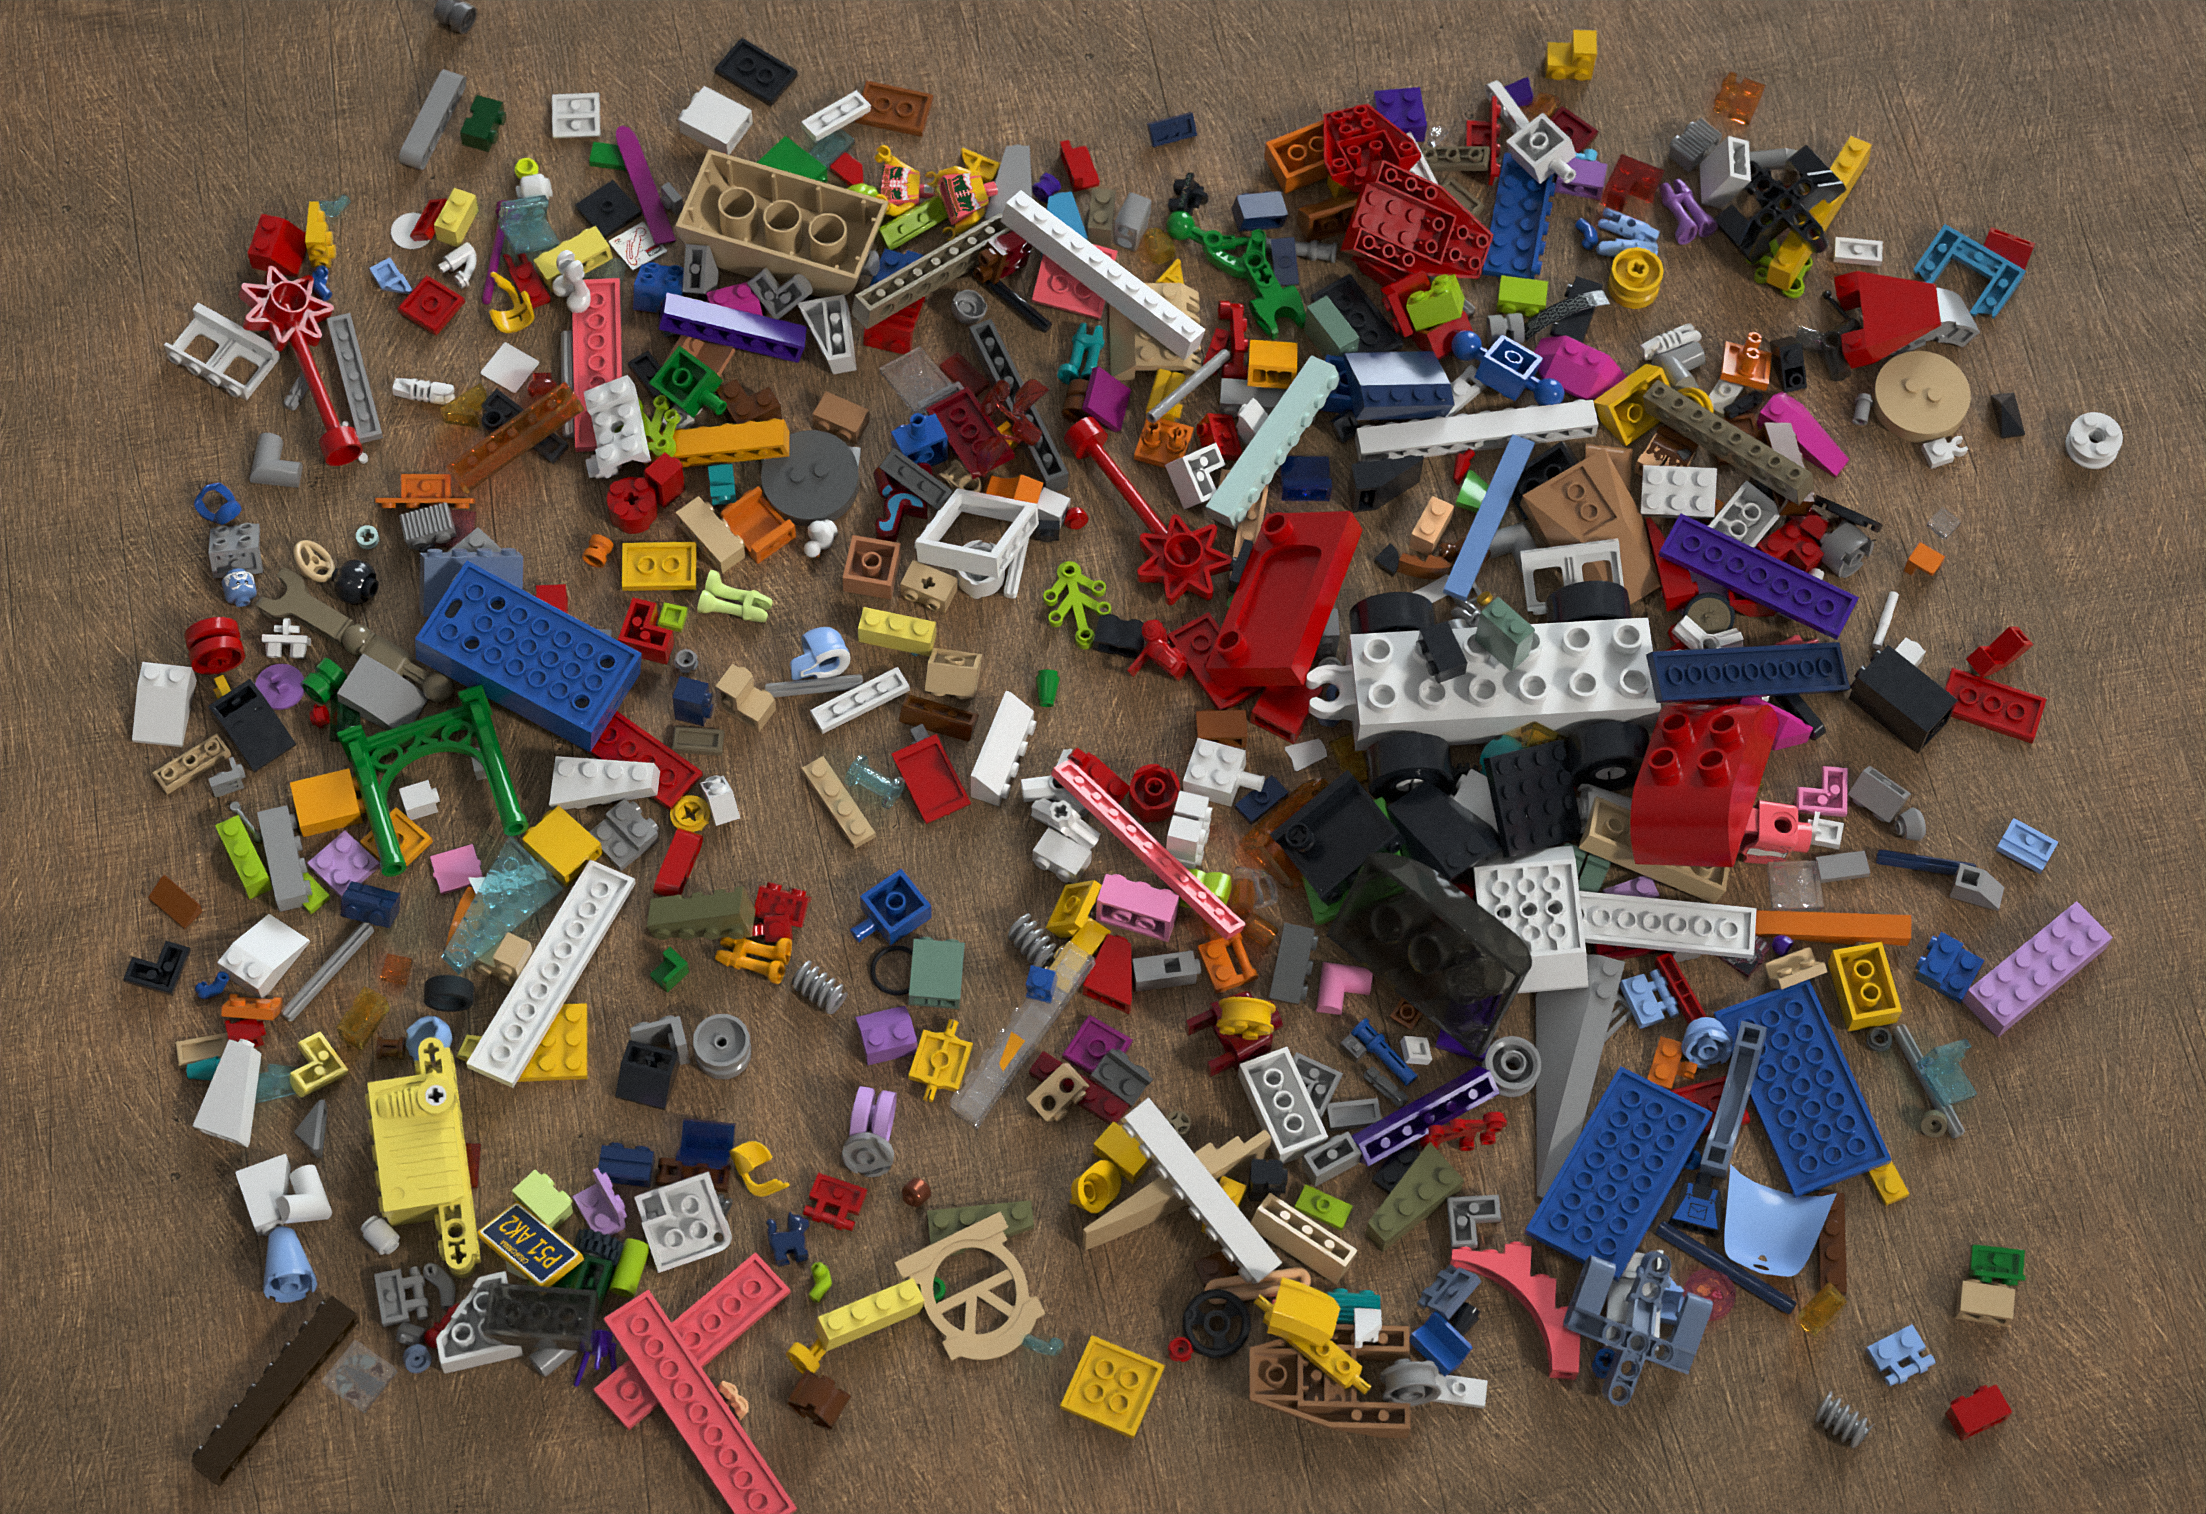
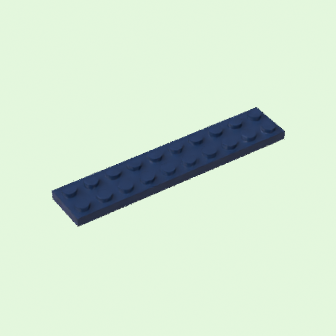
[1646,642,1850,703]

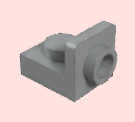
[208,757,246,798]

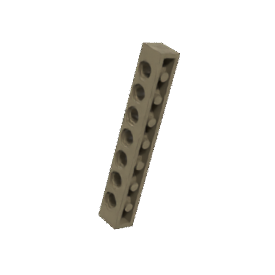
[852,213,1012,329]
[1643,380,1814,505]

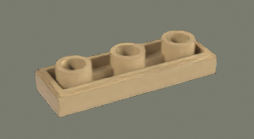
[152,733,231,795]

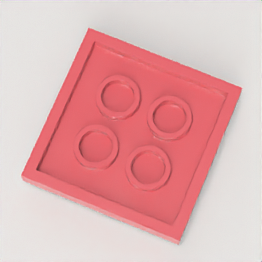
[1031,244,1118,320]

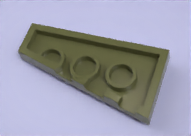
[927,1200,1034,1257]

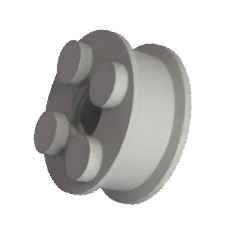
[1482,1036,1542,1098]
[1380,1359,1441,1406]

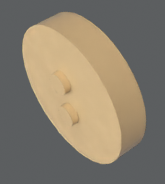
[1872,351,1971,443]

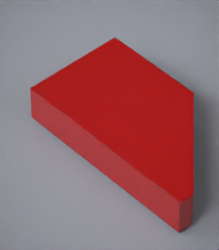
[829,152,864,186]

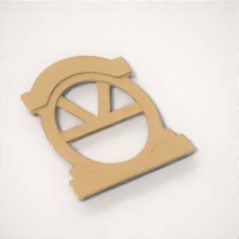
[895,1212,1045,1361]

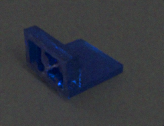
[1281,456,1332,501]

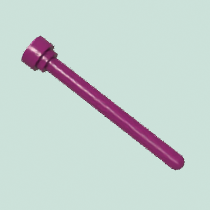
[482,200,516,305]

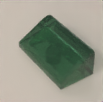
[329,690,361,742]

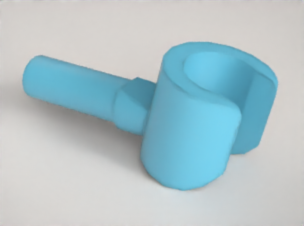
[1575,149,1597,161]

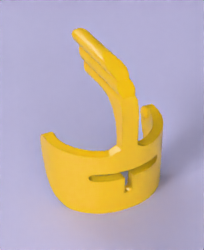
[489,272,535,333]
[728,1141,790,1197]

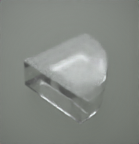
[1427,126,1448,147]

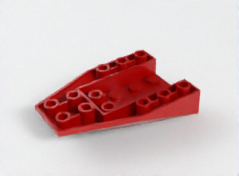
[1340,160,1494,279]

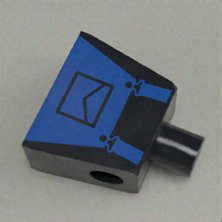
[1668,1172,1721,1238]

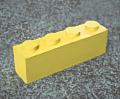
[814,1278,925,1352]

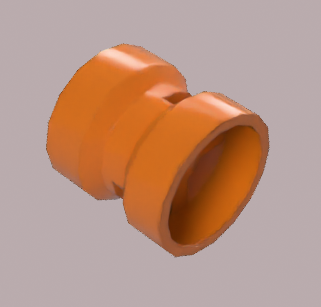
[582,534,614,568]

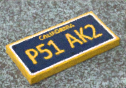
[477,1201,584,1292]

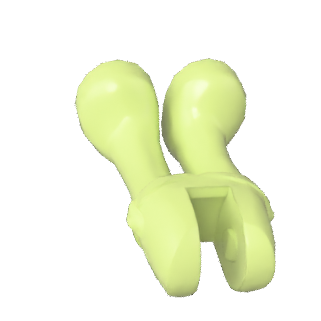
[697,570,773,622]

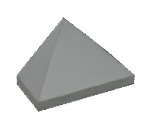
[294,1100,328,1158]

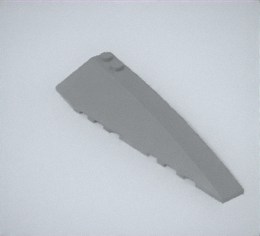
[1535,954,1625,1199]

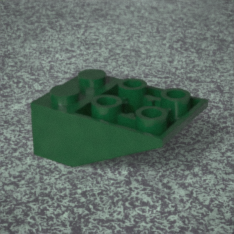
[522,1254,614,1320]

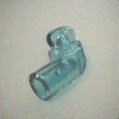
[318,194,351,217]
[1023,1334,1064,1356]

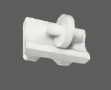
[262,618,311,659]

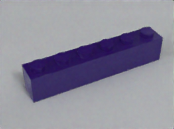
[659,293,806,363]
[1351,1066,1500,1166]

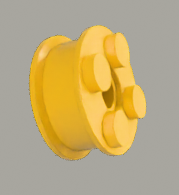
[1217,997,1276,1040]

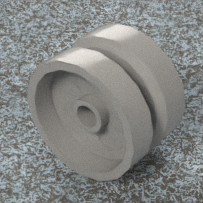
[693,1014,751,1079]

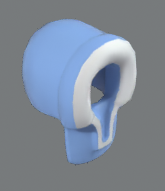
[790,627,850,680]

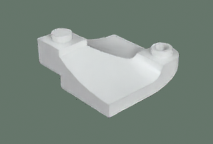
[634,1171,732,1273]

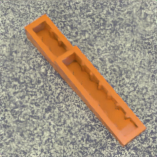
[1755,910,1912,946]

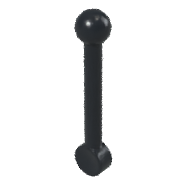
[1822,290,1857,328]

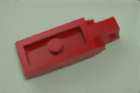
[1067,747,1130,804]

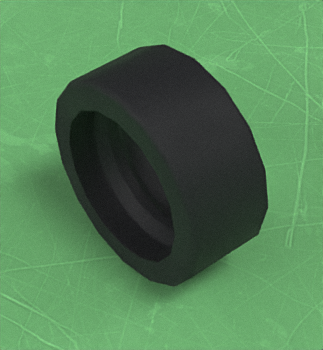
[424,975,474,1012]

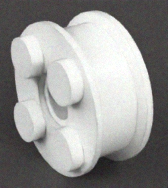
[2065,412,2123,469]

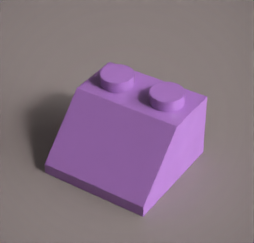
[855,1006,917,1065]

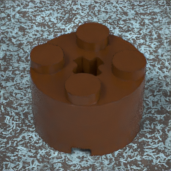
[787,1370,851,1430]

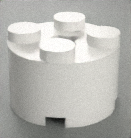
[956,540,1005,599]

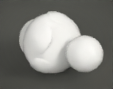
[804,519,838,558]

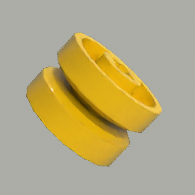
[1608,247,1664,309]

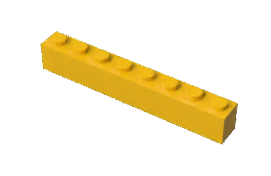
[1766,136,1872,291]

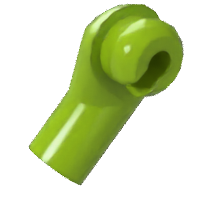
[808,1262,832,1303]

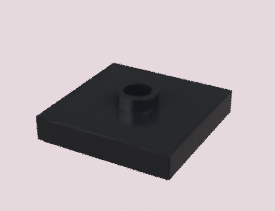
[575,180,641,239]

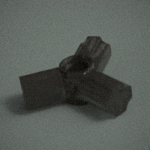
[1795,317,1862,382]

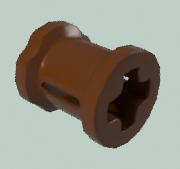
[376,1036,406,1060]

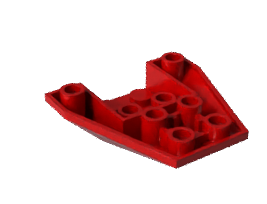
[1323,104,1421,192]

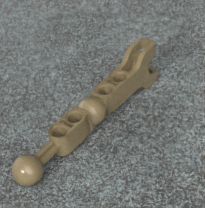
[255,567,454,703]

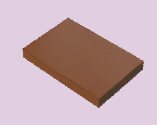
[854,80,934,137]

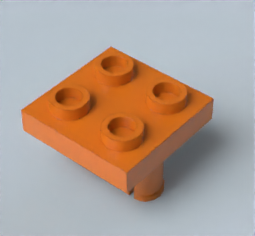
[1720,332,1772,391]
[1134,418,1194,468]

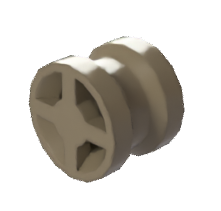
[1166,1111,1191,1141]

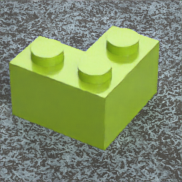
[1406,274,1465,332]

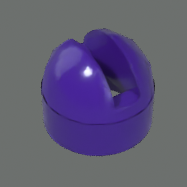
[1772,935,1794,957]

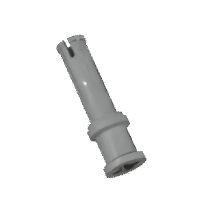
[1265,237,1337,263]

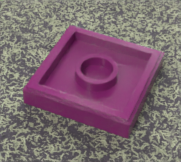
[1082,366,1131,432]
[1062,1015,1133,1075]

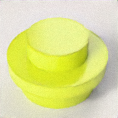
[515,158,538,180]

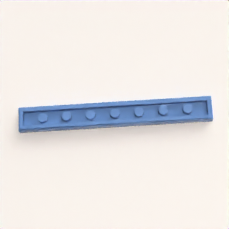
[1443,434,1535,602]

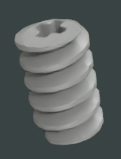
[1008,913,1061,969]
[791,960,848,1015]
[1815,1391,1874,1449]

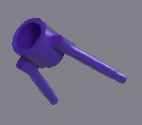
[574,1330,617,1387]

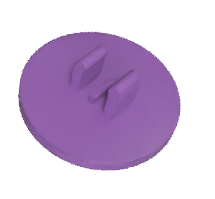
[255,664,305,710]

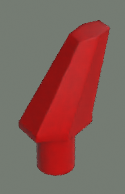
[1453,448,1475,485]

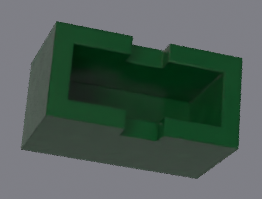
[460,95,507,152]

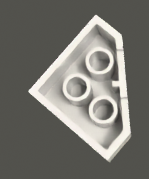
[436,1271,523,1374]

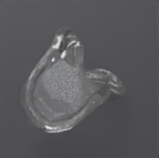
[1233,866,1278,909]

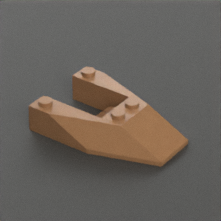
[1249,1324,1410,1438]

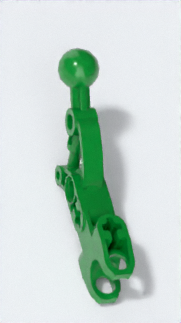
[1165,211,1306,340]

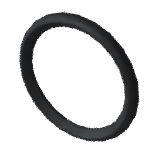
[870,945,913,996]

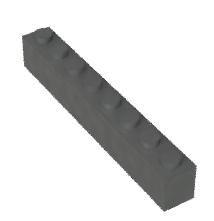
[969,319,1068,492]

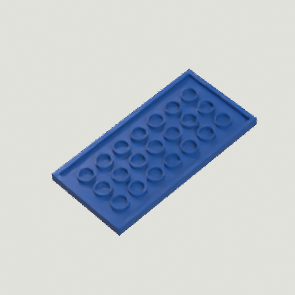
[1713,979,1892,1198]
[1525,1066,1713,1282]

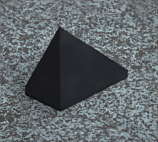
[1990,392,2025,439]

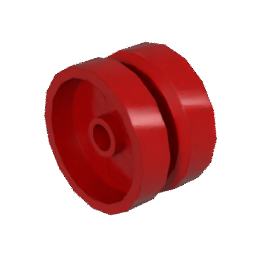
[184,617,246,675]

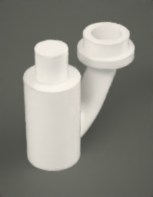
[438,242,476,288]

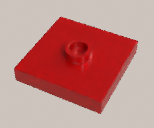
[397,275,465,336]

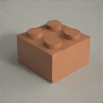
[843,535,901,600]

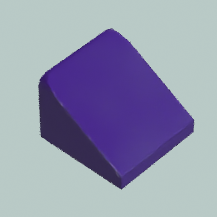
[1504,77,1533,107]

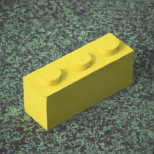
[534,226,613,292]
[858,607,936,657]

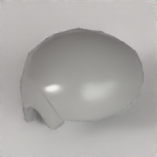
[951,289,988,325]

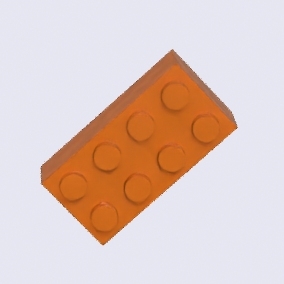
[1264,120,1329,194]

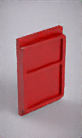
[891,734,971,824]

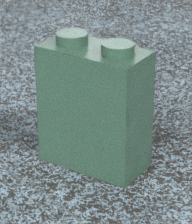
[1304,296,1359,359]
[1475,597,1535,672]
[908,937,965,1009]

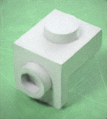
[1808,812,1844,849]

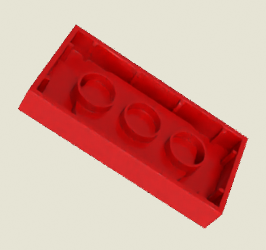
[1205,511,1363,687]

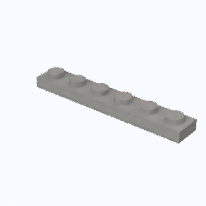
[327,313,383,443]

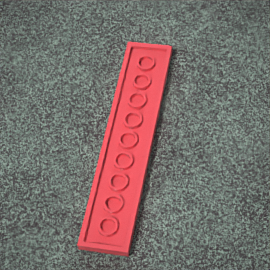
[604,1289,797,1514]

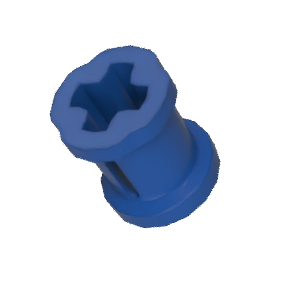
[1592,1348,1615,1379]

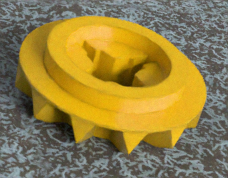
[670,795,711,832]

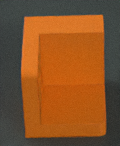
[1903,542,1945,576]

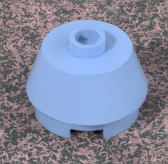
[1681,1017,1733,1069]

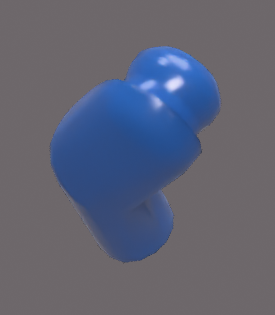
[1575,218,1598,250]
[195,971,229,999]

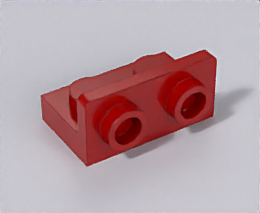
[1196,413,1243,461]
[754,882,812,928]

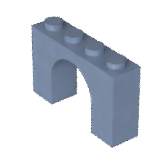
[419,548,523,617]

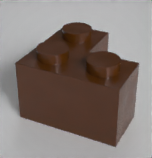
[715,379,782,425]

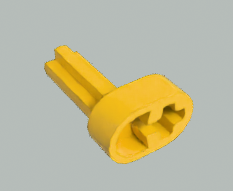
[786,1338,826,1374]

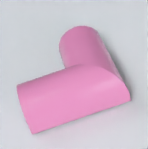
[1794,766,1848,817]
[1316,962,1373,1015]

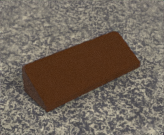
[899,695,979,742]

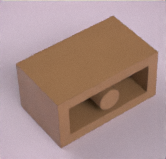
[813,391,869,444]

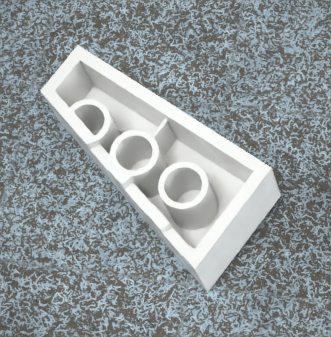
[549,756,660,810]

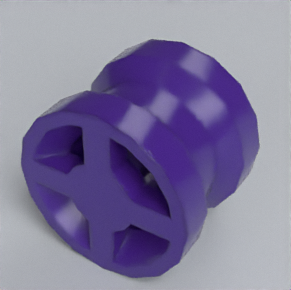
[1031,173,1061,203]

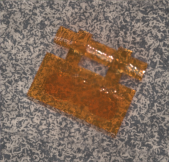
[1713,72,1766,126]

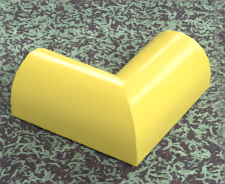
[290,1032,348,1097]

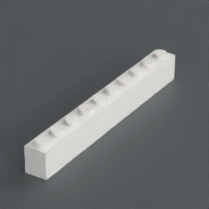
[1001,191,1205,360]
[1355,399,1599,462]

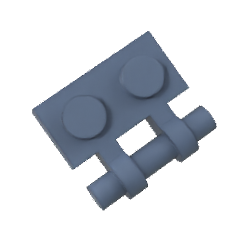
[1417,1264,1481,1320]

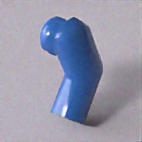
[312,265,332,301]

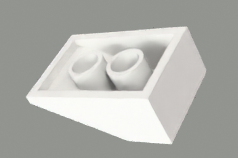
[132,662,197,747]
[217,914,310,999]

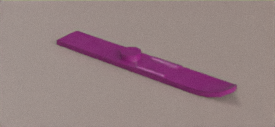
[616,126,676,246]

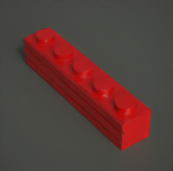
[1654,952,1707,1025]

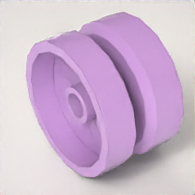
[849,1086,897,1142]

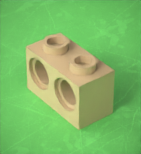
[1026,1063,1089,1122]

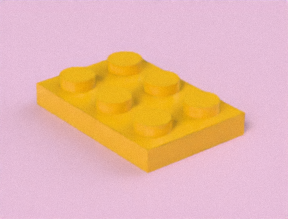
[622,542,697,591]

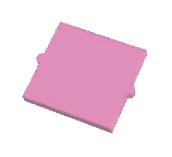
[430,844,483,895]

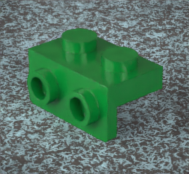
[1969,1244,2026,1286]

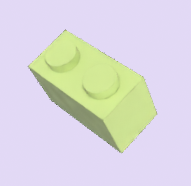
[512,1170,573,1230]

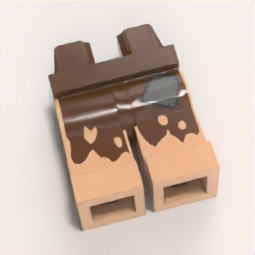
[1634,424,1699,476]

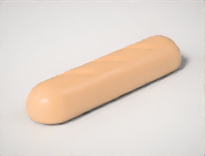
[1204,1267,1311,1305]

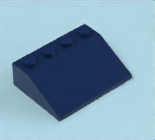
[1343,351,1455,420]

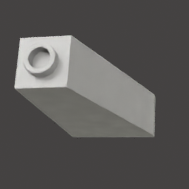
[985,145,1032,221]

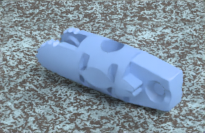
[1598,208,1659,243]
[1596,238,1658,259]

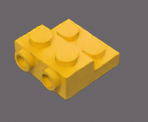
[305,201,336,268]
[1046,880,1102,938]

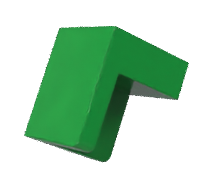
[650,947,689,993]

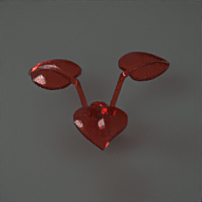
[976,379,1050,478]

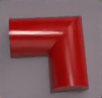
[1788,508,1833,540]

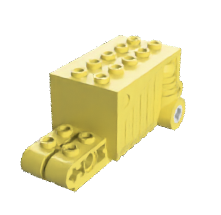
[365,1037,481,1278]

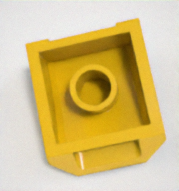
[1267,1277,1340,1347]

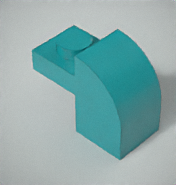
[708,463,737,505]

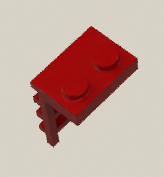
[863,296,925,356]

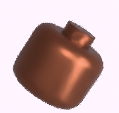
[902,1178,931,1207]

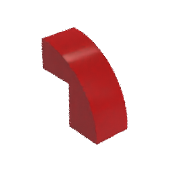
[1966,626,2033,677]

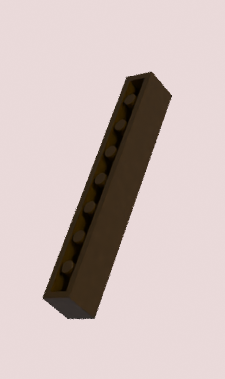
[191,1295,360,1488]

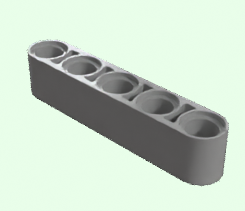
[399,69,467,170]

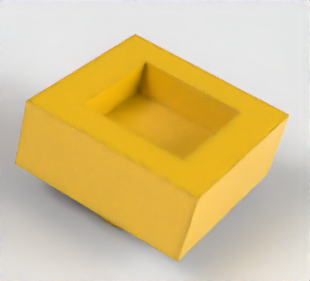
[213,675,231,700]

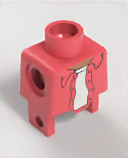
[1738,800,1812,866]

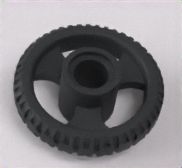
[1182,1289,1251,1358]

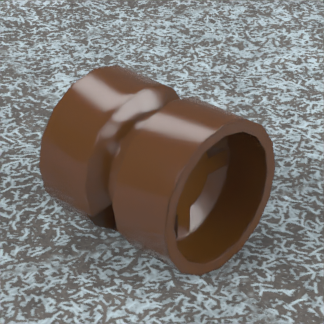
[1062,379,1093,423]

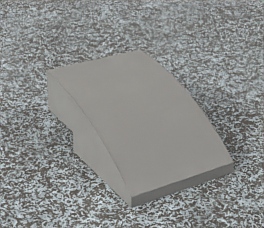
[337,654,429,731]

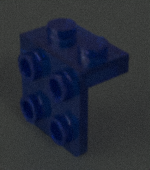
[676,1118,736,1169]

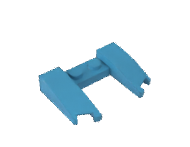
[1913,224,2026,319]

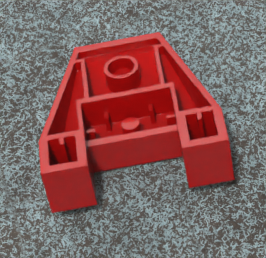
[1834,271,1942,369]

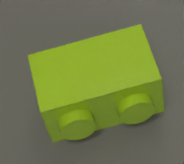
[1496,275,1548,318]

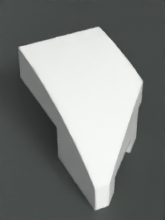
[1354,1308,1382,1348]

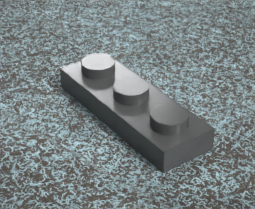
[879,447,952,510]

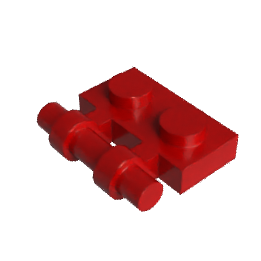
[803,1172,868,1232]

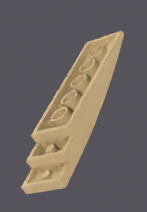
[1082,1130,1271,1250]

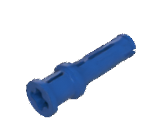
[1350,1018,1418,1087]

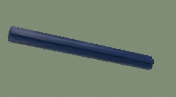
[1656,1221,1797,1314]

